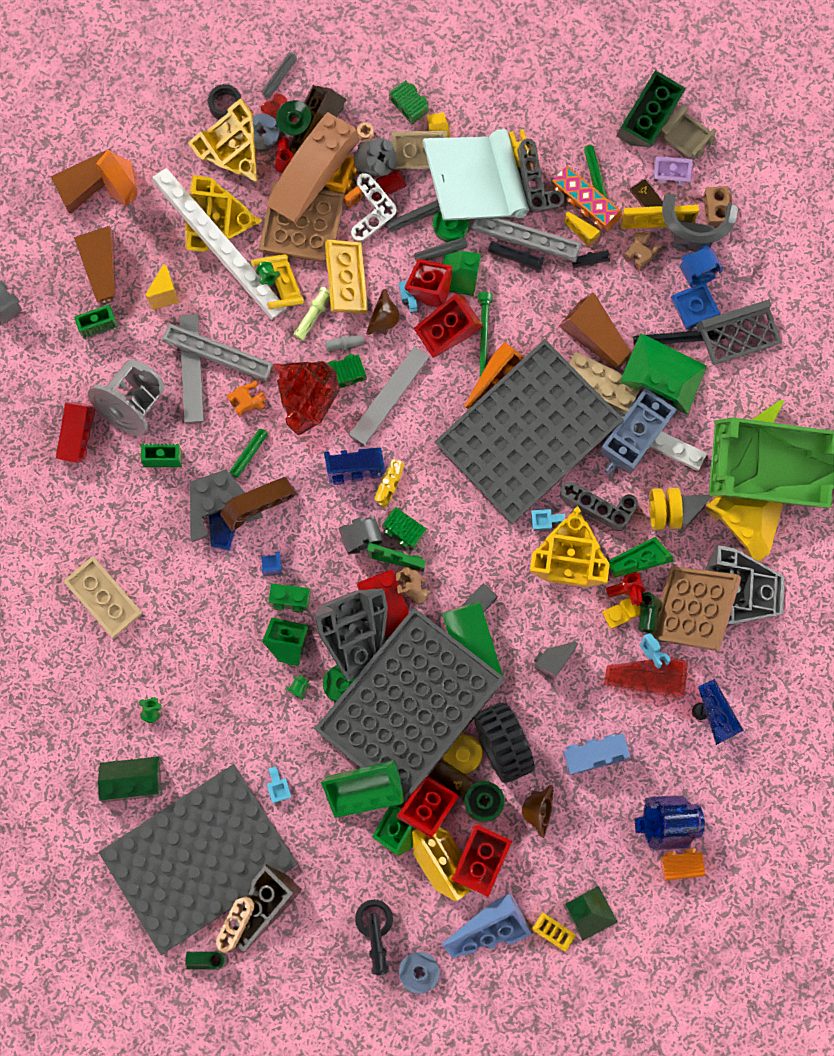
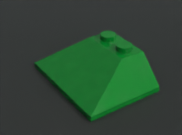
[620,333,707,415]

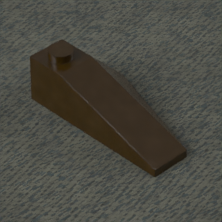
[289,85,347,154]
[231,864,302,952]

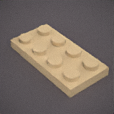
[569,351,642,415]
[63,556,143,639]

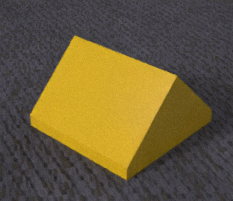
[145,264,179,310]

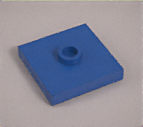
[671,282,721,330]

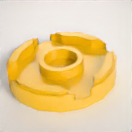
[444,734,483,774]

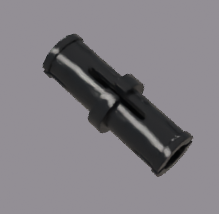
[572,250,610,268]

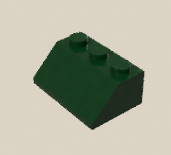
[98,756,162,802]

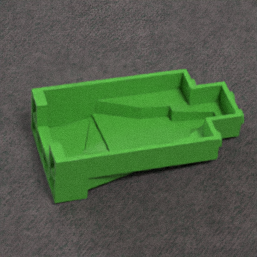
[708,417,834,508]

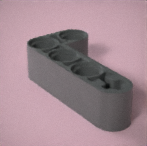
[517,139,564,213]
[560,482,638,531]

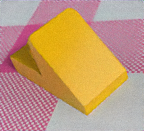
[427,112,450,138]
[602,598,641,630]

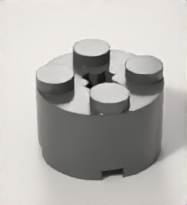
[354,138,397,177]
[0,280,22,326]
[338,516,383,555]

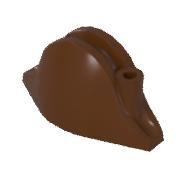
[366,289,399,335]
[522,785,554,838]

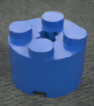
[680,245,723,287]

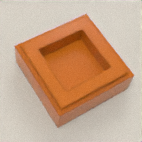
[344,186,362,208]

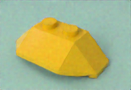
[412,828,471,902]

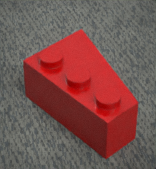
[55,402,96,463]

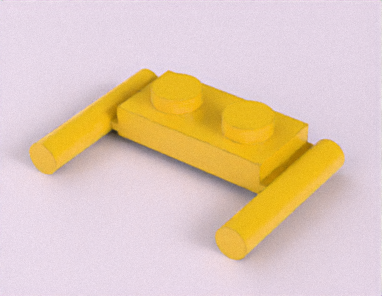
[251,254,304,310]

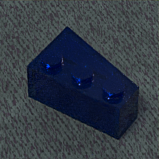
[324,447,385,485]

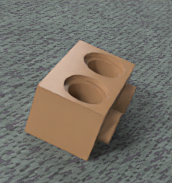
[703,186,732,228]

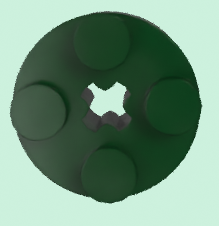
[464,781,505,823]

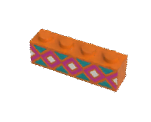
[552,165,622,232]

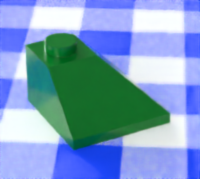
[443,251,481,296]
[262,617,309,666]
[372,805,415,856]

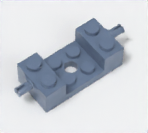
[600,388,677,476]

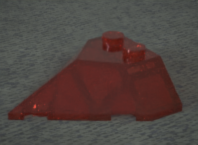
[274,361,340,435]

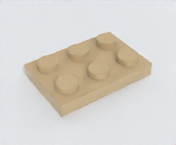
[392,131,447,169]

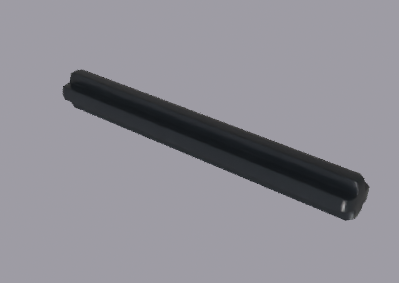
[633,328,726,346]

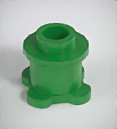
[256,261,280,286]
[286,675,310,700]
[139,697,162,723]

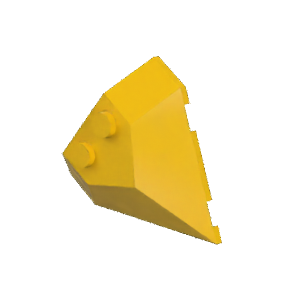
[188,98,257,181]
[184,175,262,252]
[704,497,783,562]
[530,506,610,587]

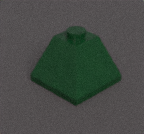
[563,886,618,941]

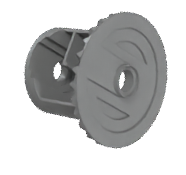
[88,360,165,436]

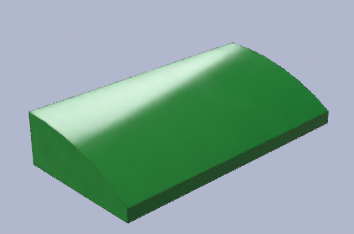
[442,601,503,676]
[321,761,404,818]

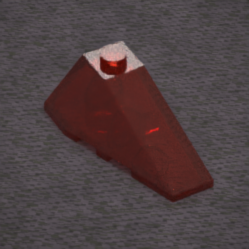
[604,658,687,699]

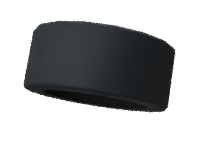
[207,84,241,120]
[355,899,393,938]

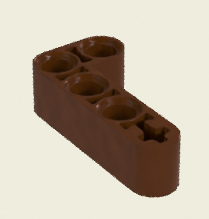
[220,477,296,531]

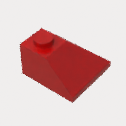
[404,259,453,307]

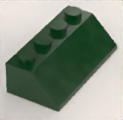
[616,70,686,147]

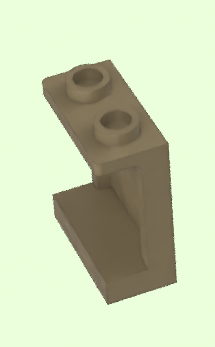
[658,104,717,162]

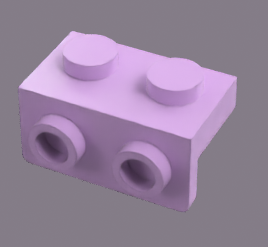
[653,156,693,185]

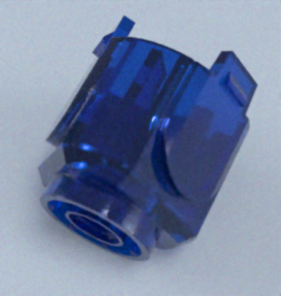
[634,795,705,850]

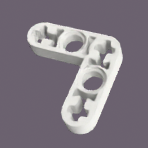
[351,173,396,242]

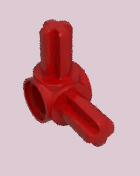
[274,138,294,173]
[606,572,646,606]

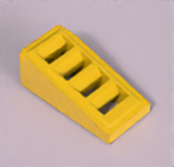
[564,212,601,246]
[531,912,576,952]

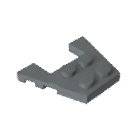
[190,469,263,542]

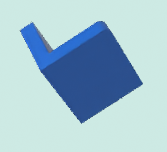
[261,552,283,577]

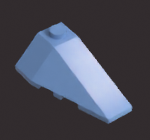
[442,893,532,958]

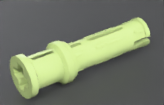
[293,287,330,341]

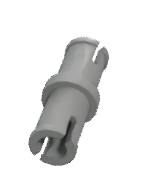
[325,334,364,352]

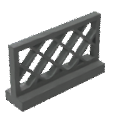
[696,299,782,365]

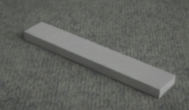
[471,218,582,262]
[179,314,204,424]
[162,323,274,382]
[349,346,430,446]

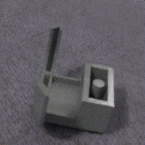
[662,194,738,252]

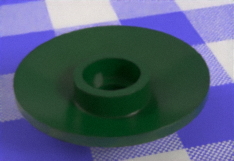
[276,100,312,136]

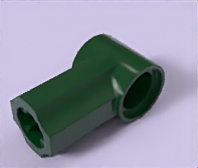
[638,592,662,633]
[185,951,228,970]

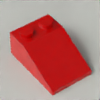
[413,294,483,358]
[356,569,409,638]
[397,776,459,839]
[451,824,512,897]

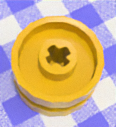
[649,487,683,531]

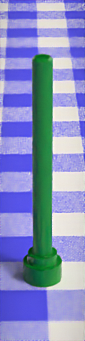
[478,292,493,378]

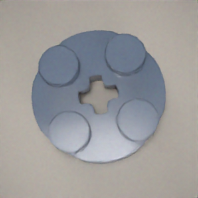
[253,114,281,151]
[399,952,440,994]

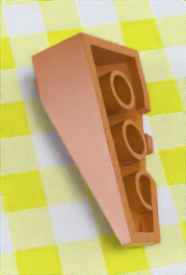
[96,150,138,207]
[464,342,524,410]

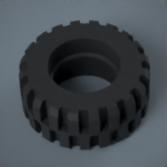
[474,702,535,783]

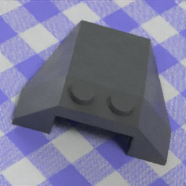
[705,545,785,625]
[315,589,388,681]

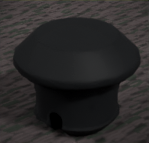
[692,703,710,720]

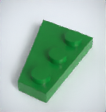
[608,537,674,578]
[367,543,426,572]

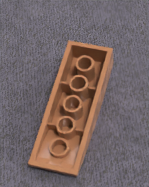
[266,112,360,223]

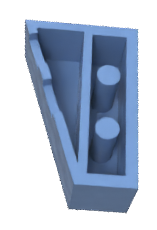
[563,733,630,776]

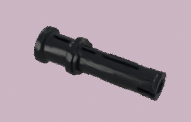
[488,241,545,273]
[367,912,389,975]

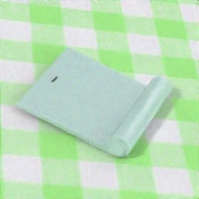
[422,129,529,220]

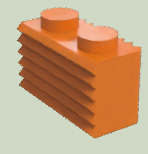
[660,848,706,881]

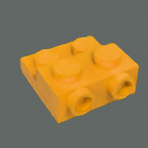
[324,155,359,195]

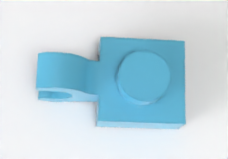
[398,281,417,313]
[532,509,565,531]
[639,633,670,669]
[267,767,292,803]

